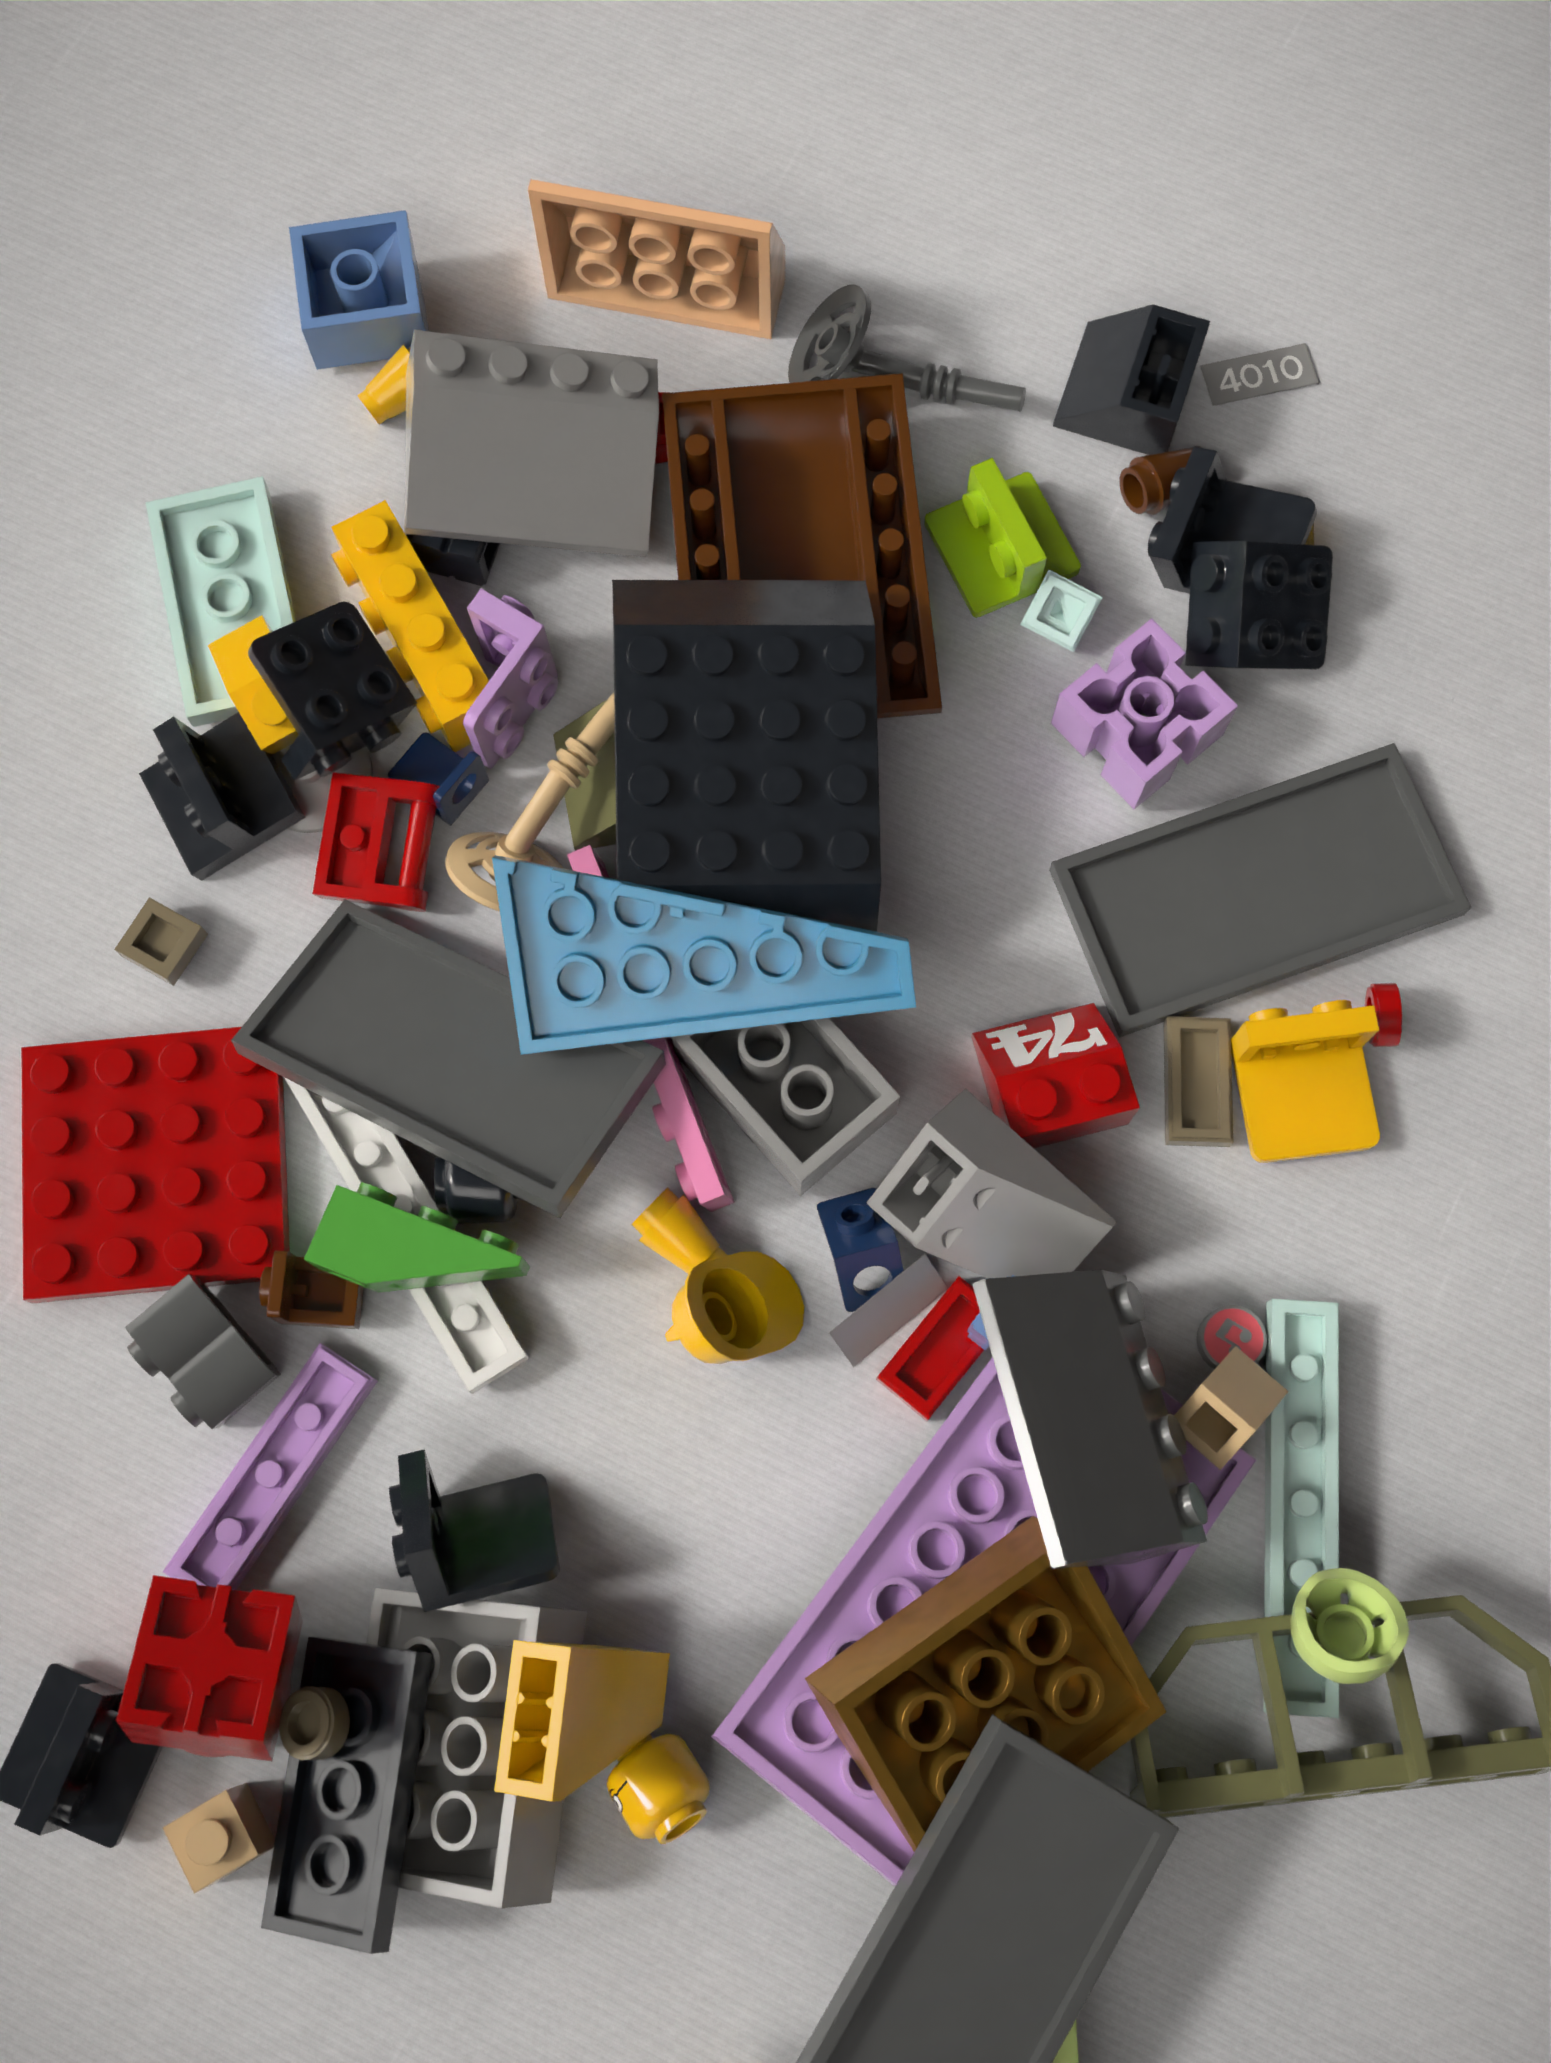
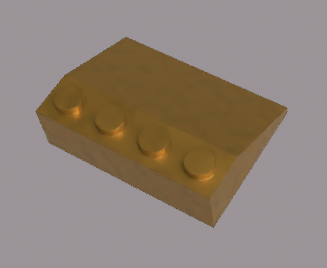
[805,1516,1167,1852]

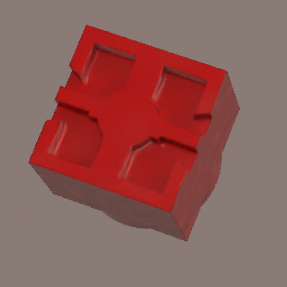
[116,1575,303,1761]

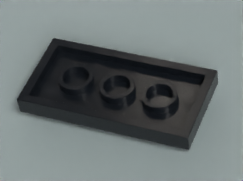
[261,1637,433,1954]

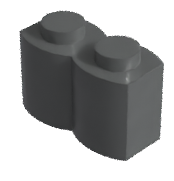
[125,1274,281,1429]

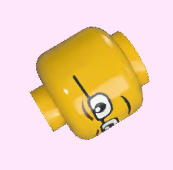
[606,1734,710,1844]

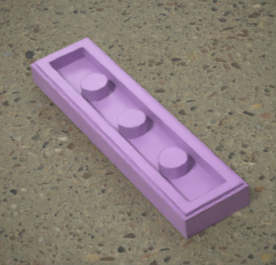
[163,1343,378,1590]

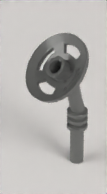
[788,285,1026,412]

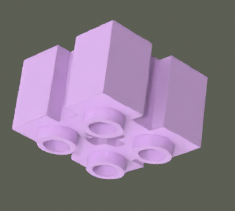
[1051,618,1238,809]

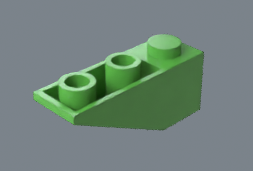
[304,1182,530,1293]

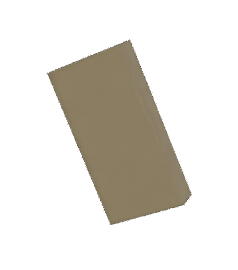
[1163,1016,1234,1147]

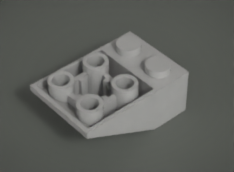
[867,1088,1117,1278]

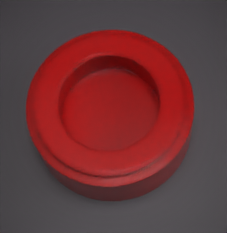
[1365,983,1402,1047]

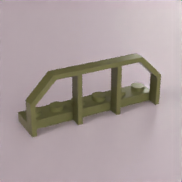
[1129,1595,1551,1818]

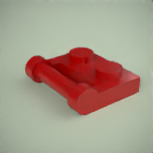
[312,772,440,912]

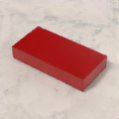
[876,1276,984,1422]

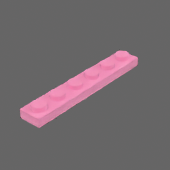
[567,845,735,1212]

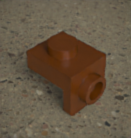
[259,1250,364,1329]

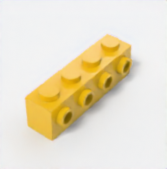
[331,500,489,752]

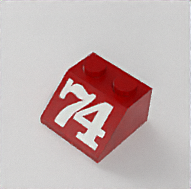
[971,1003,1140,1148]

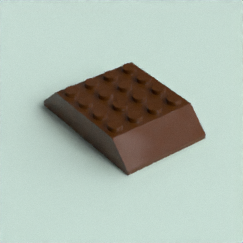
[662,373,942,719]

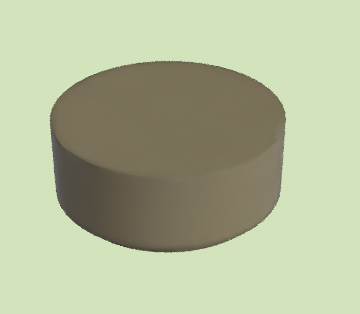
[279,1686,350,1760]

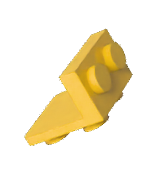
[1231,1000,1380,1163]

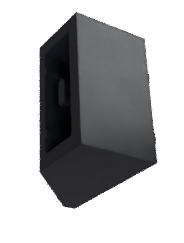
[1053,304,1211,455]

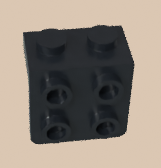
[1148,446,1317,594]
[1185,541,1333,669]
[248,601,418,781]
[389,1449,560,1612]

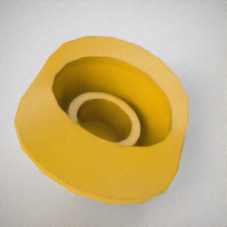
[665,1251,804,1364]

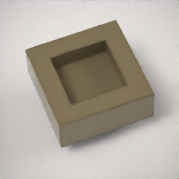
[114,897,208,986]

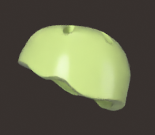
[1290,1568,1409,1684]

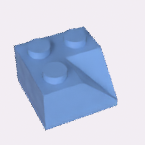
[289,210,429,370]

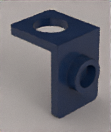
[388,732,489,826]
[817,1188,904,1312]

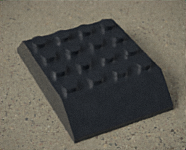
[612,580,881,932]

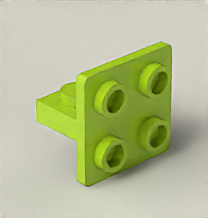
[924,458,1081,618]

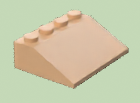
[528,179,785,339]

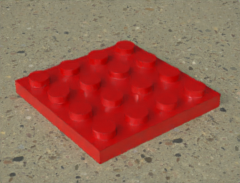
[21,1027,290,1303]

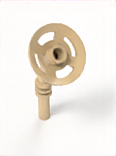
[445,692,614,912]

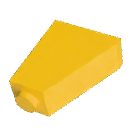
[494,1640,670,1802]

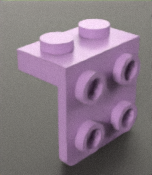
[463,588,558,769]

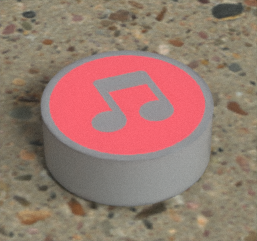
[1196,1305,1267,1369]

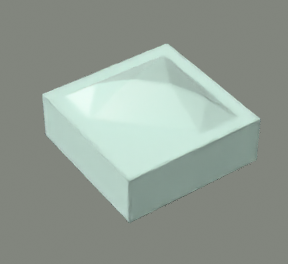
[1020,570,1103,652]

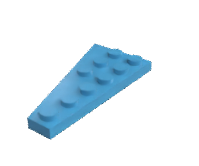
[492,855,916,1055]

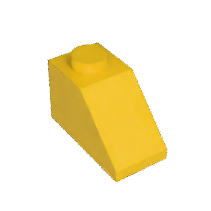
[208,615,299,754]

